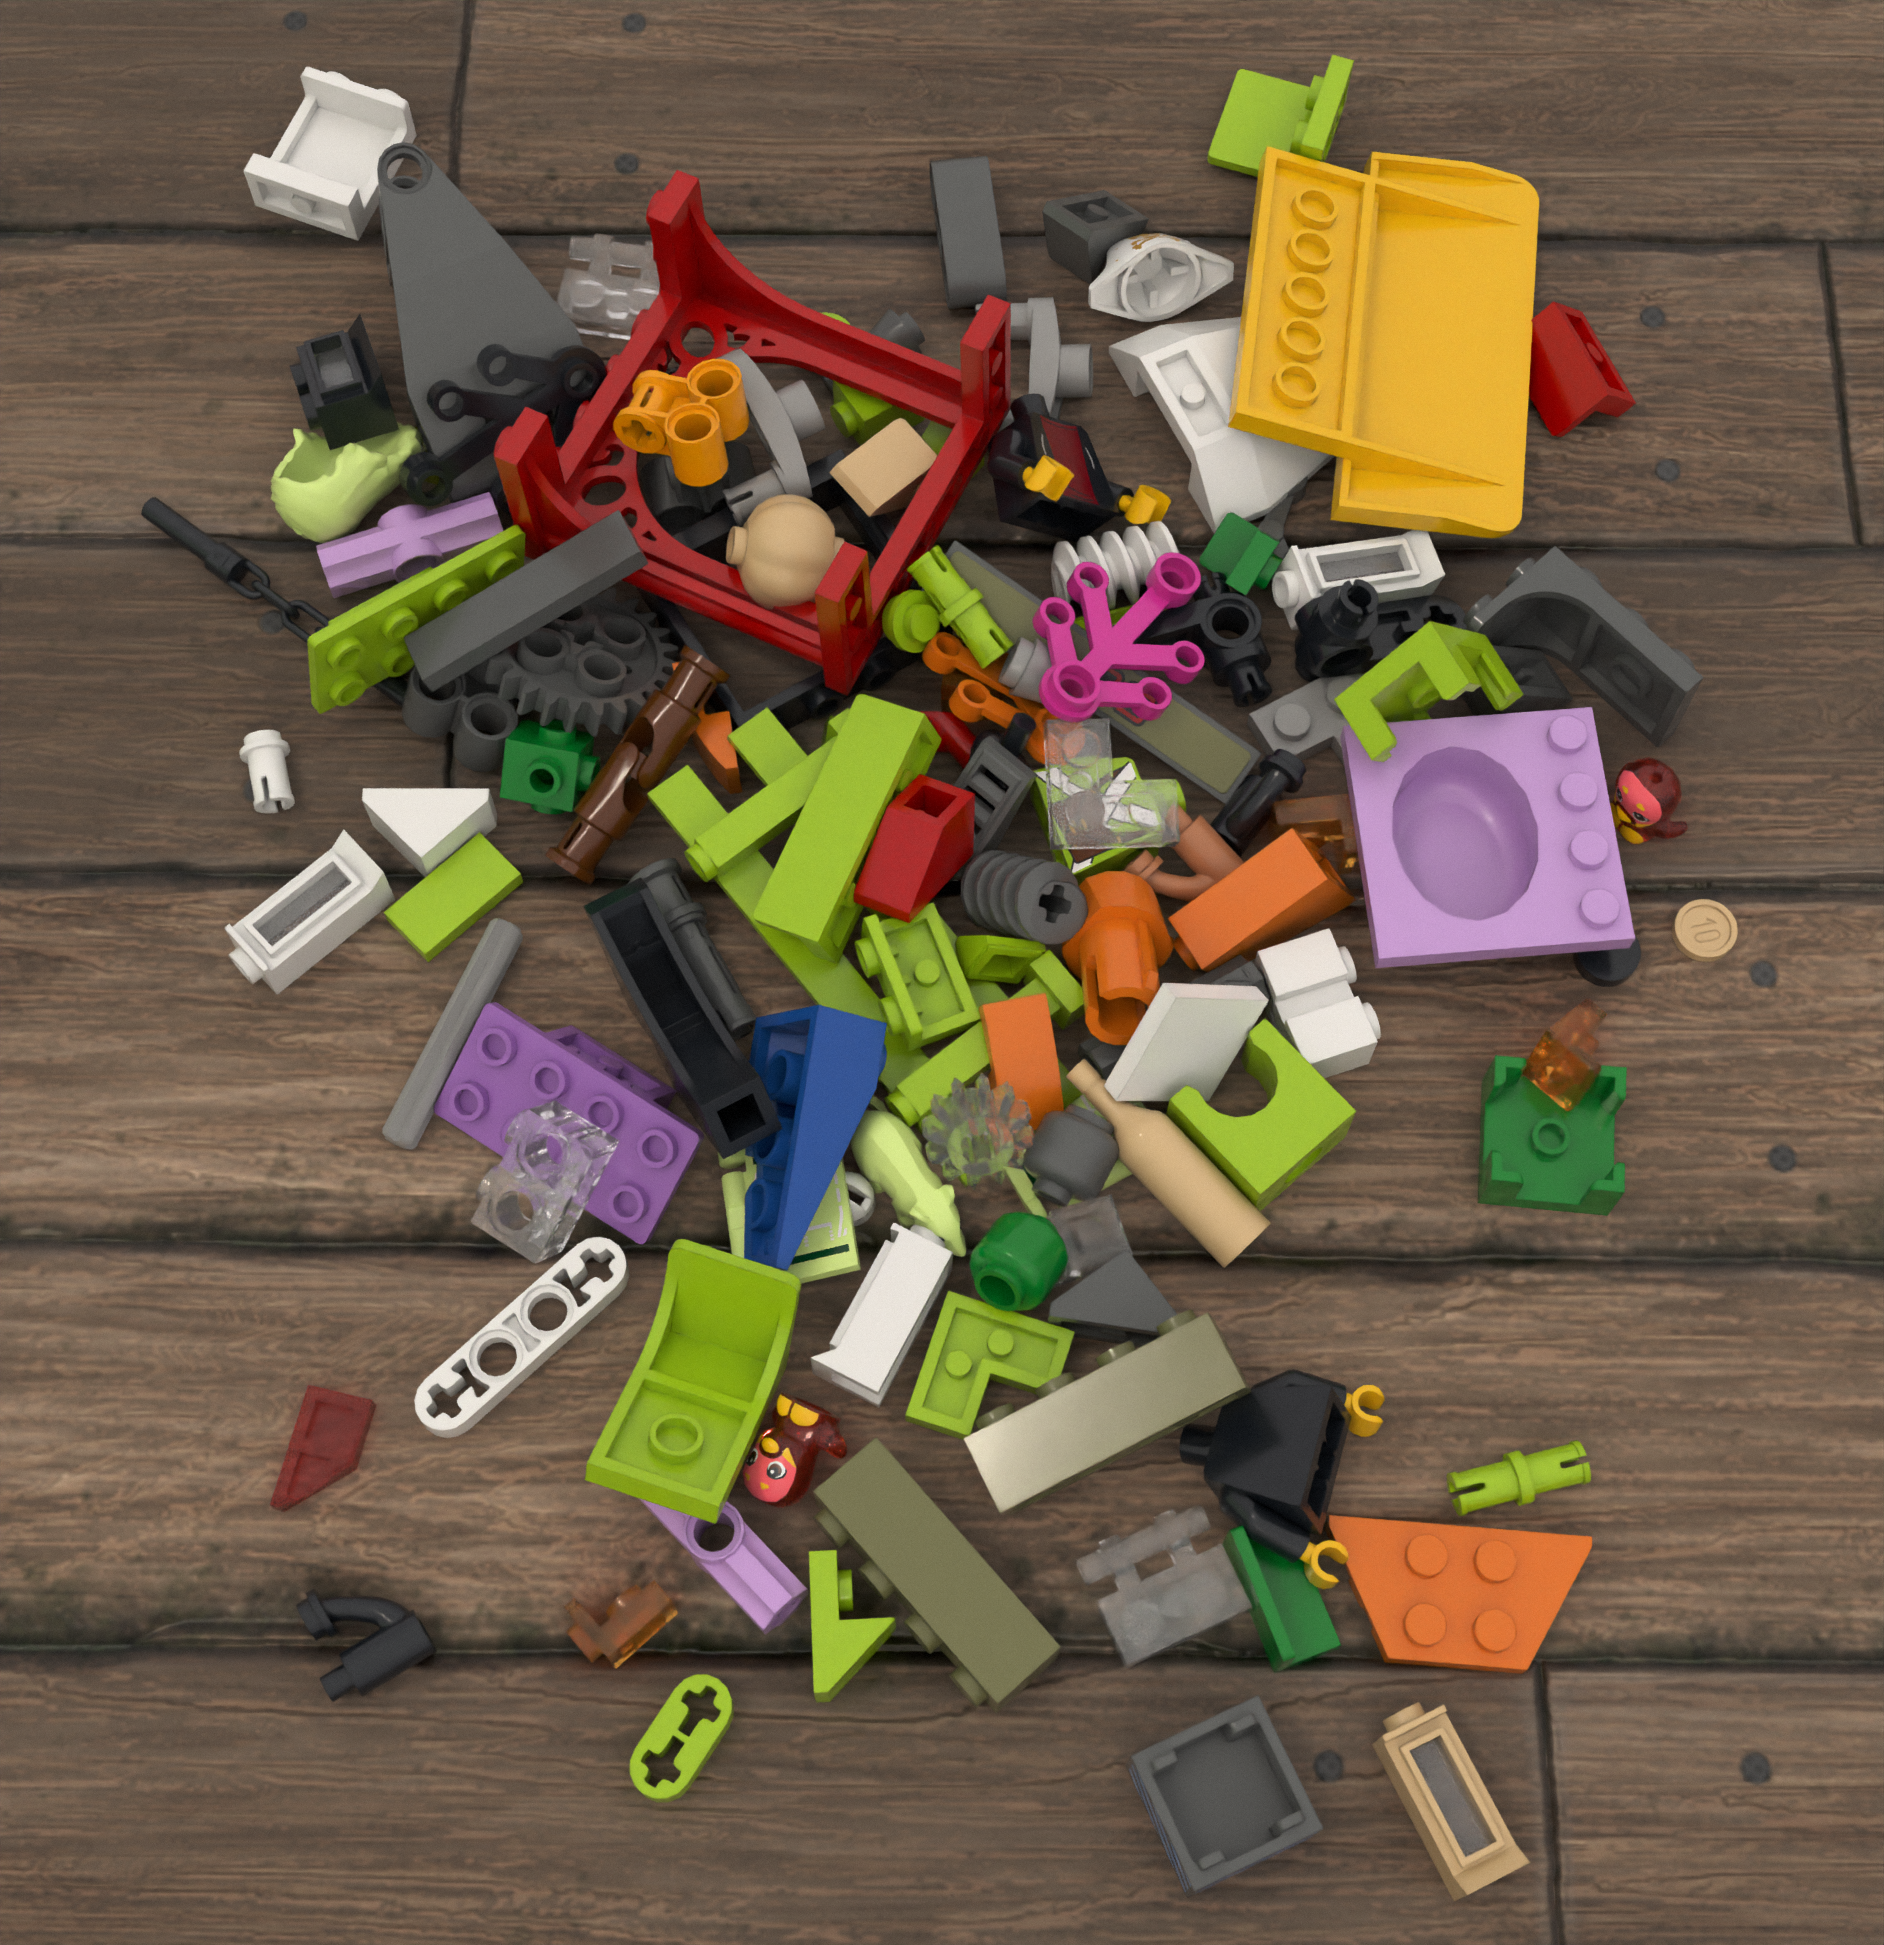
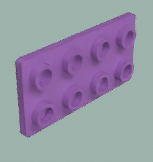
[434,1002,704,1244]

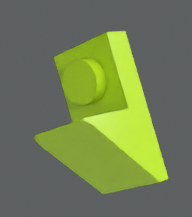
[809,1550,896,1703]

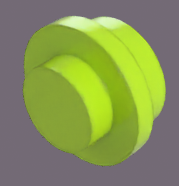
[882,589,941,653]

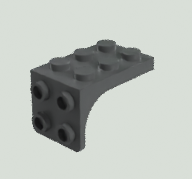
[1463,546,1704,748]

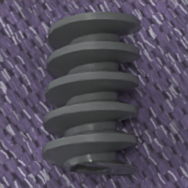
[960,850,1088,944]

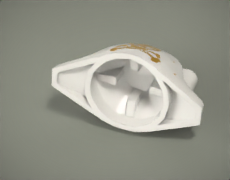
[1088,233,1234,322]

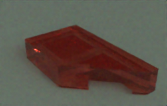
[270,1385,376,1512]

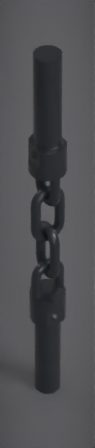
[141,497,429,708]

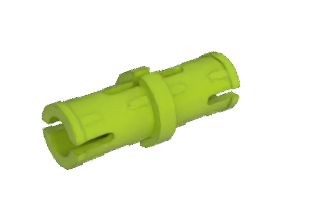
[907,545,1014,669]
[1447,1440,1591,1516]

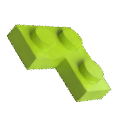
[905,1291,1075,1440]

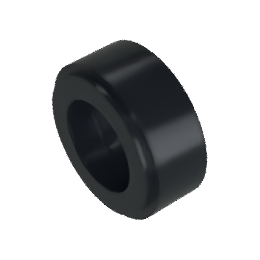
[1573,936,1641,987]

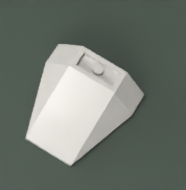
[1108,317,1335,534]

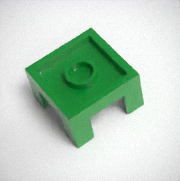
[1478,1055,1627,1216]

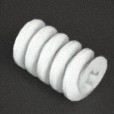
[1051,521,1179,610]

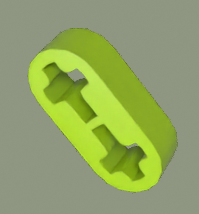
[630,1674,734,1802]

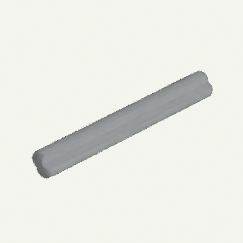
[382,918,523,1150]

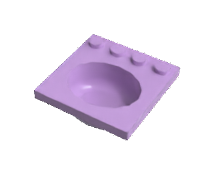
[1340,707,1635,968]

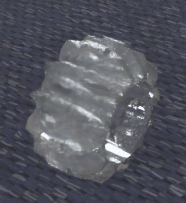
[921,1073,1035,1190]

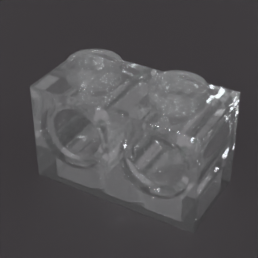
[471,1100,619,1264]

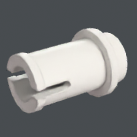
[239,730,295,814]

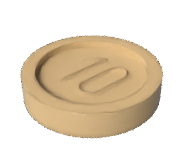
[1672,899,1738,962]

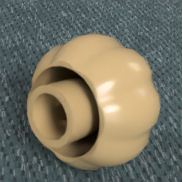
[726,494,844,610]

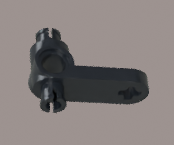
[1112,572,1272,707]
[1294,579,1467,682]

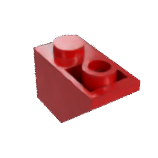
[854,774,975,923]

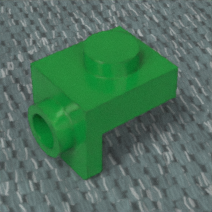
[1199,512,1283,596]

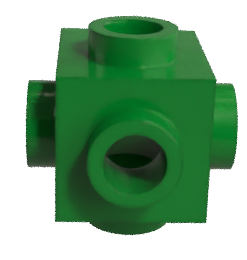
[500,719,601,814]

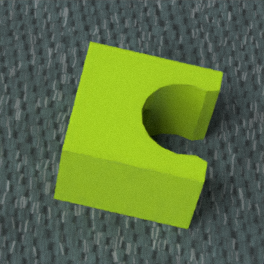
[1166,1018,1356,1211]

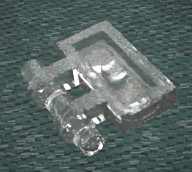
[557,233,660,340]
[1076,1504,1252,1669]

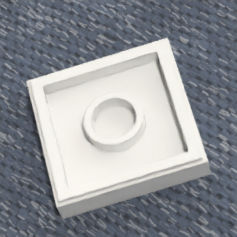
[1104,983,1269,1101]

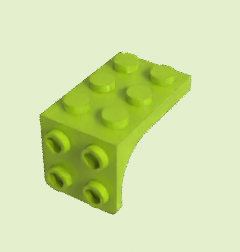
[585,1239,801,1524]

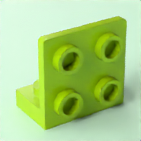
[1207,55,1354,177]

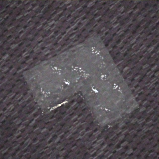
[1043,718,1180,850]

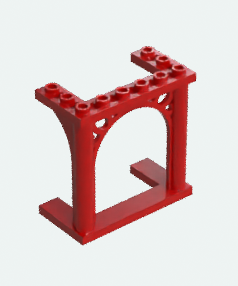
[494,170,1011,696]

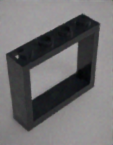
[636,449,953,732]

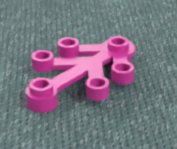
[1032,552,1205,722]

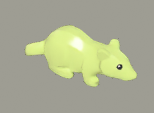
[850,1095,966,1257]

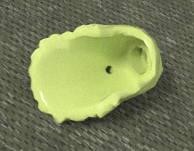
[271,422,423,543]

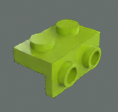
[855,902,981,1051]

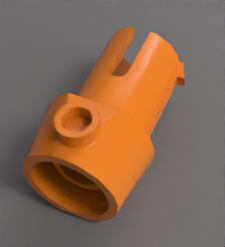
[1062,871,1174,1045]

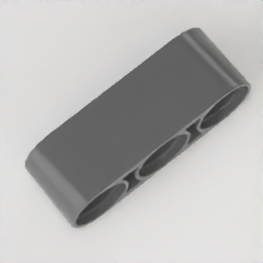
[929,156,1007,309]

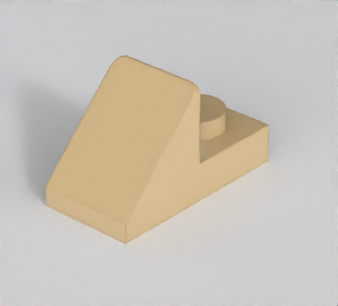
[829,418,937,517]

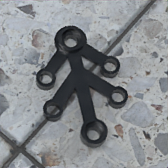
[399,344,606,515]

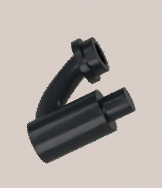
[1210,749,1306,857]
[296,1588,437,1702]

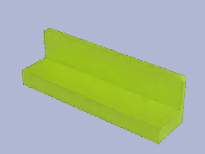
[753,694,942,964]

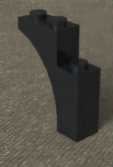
[583,877,782,1159]

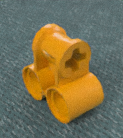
[613,359,750,487]

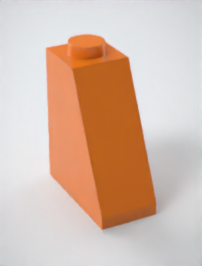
[1168,828,1357,972]

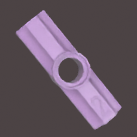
[316,492,503,598]
[638,1498,809,1635]

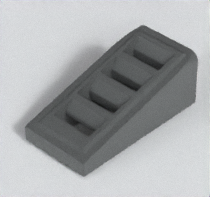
[953,736,1037,879]

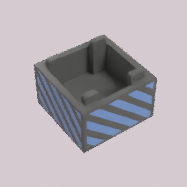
[1126,1695,1324,1898]

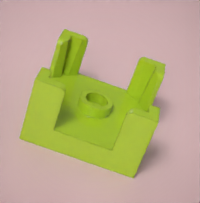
[1334,621,1524,762]

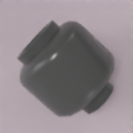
[1023,1104,1119,1207]

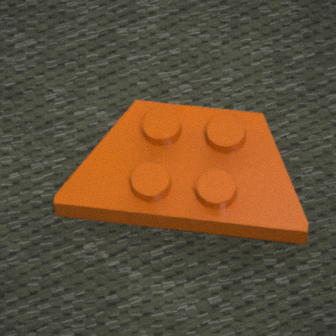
[1325,1515,1592,1674]

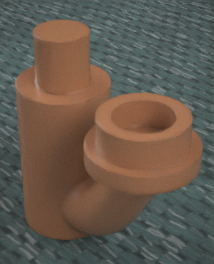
[1121,802,1244,902]

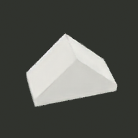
[362,788,497,877]

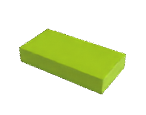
[384,832,523,962]

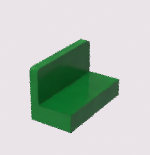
[1222,1526,1341,1674]

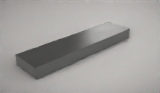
[404,510,649,692]

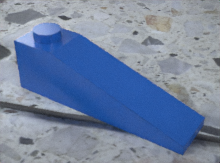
[744,1005,887,1270]

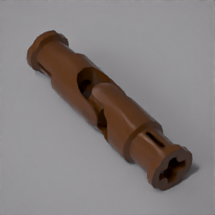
[545,645,730,885]

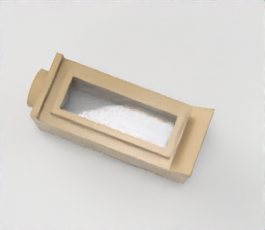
[1372,1702,1530,1901]

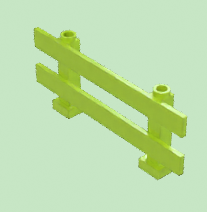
[647,708,1084,1188]

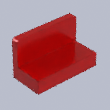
[1529,301,1636,437]

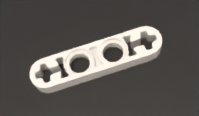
[414,1237,630,1438]

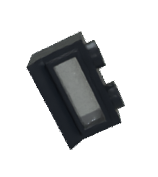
[289,314,399,450]

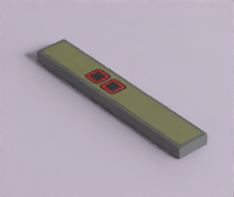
[921,540,1262,804]

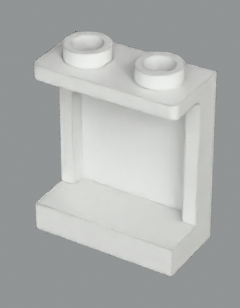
[244,67,417,241]

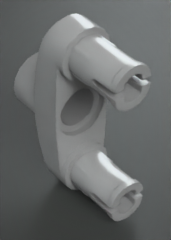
[976,297,1093,433]
[716,348,825,527]

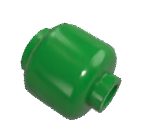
[969,1211,1069,1311]

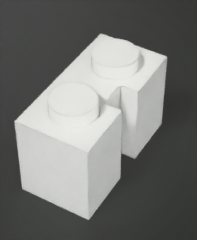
[1254,928,1381,1078]

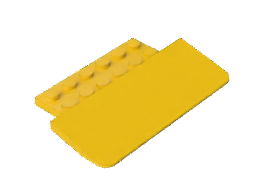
[1228,146,1539,538]

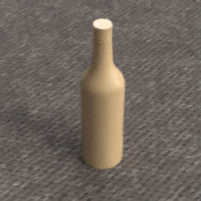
[1066,1059,1271,1268]

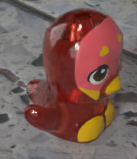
[1610,757,1688,844]
[743,1392,847,1508]

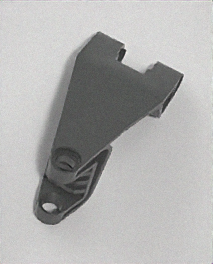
[377,142,586,503]

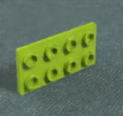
[307,525,525,714]

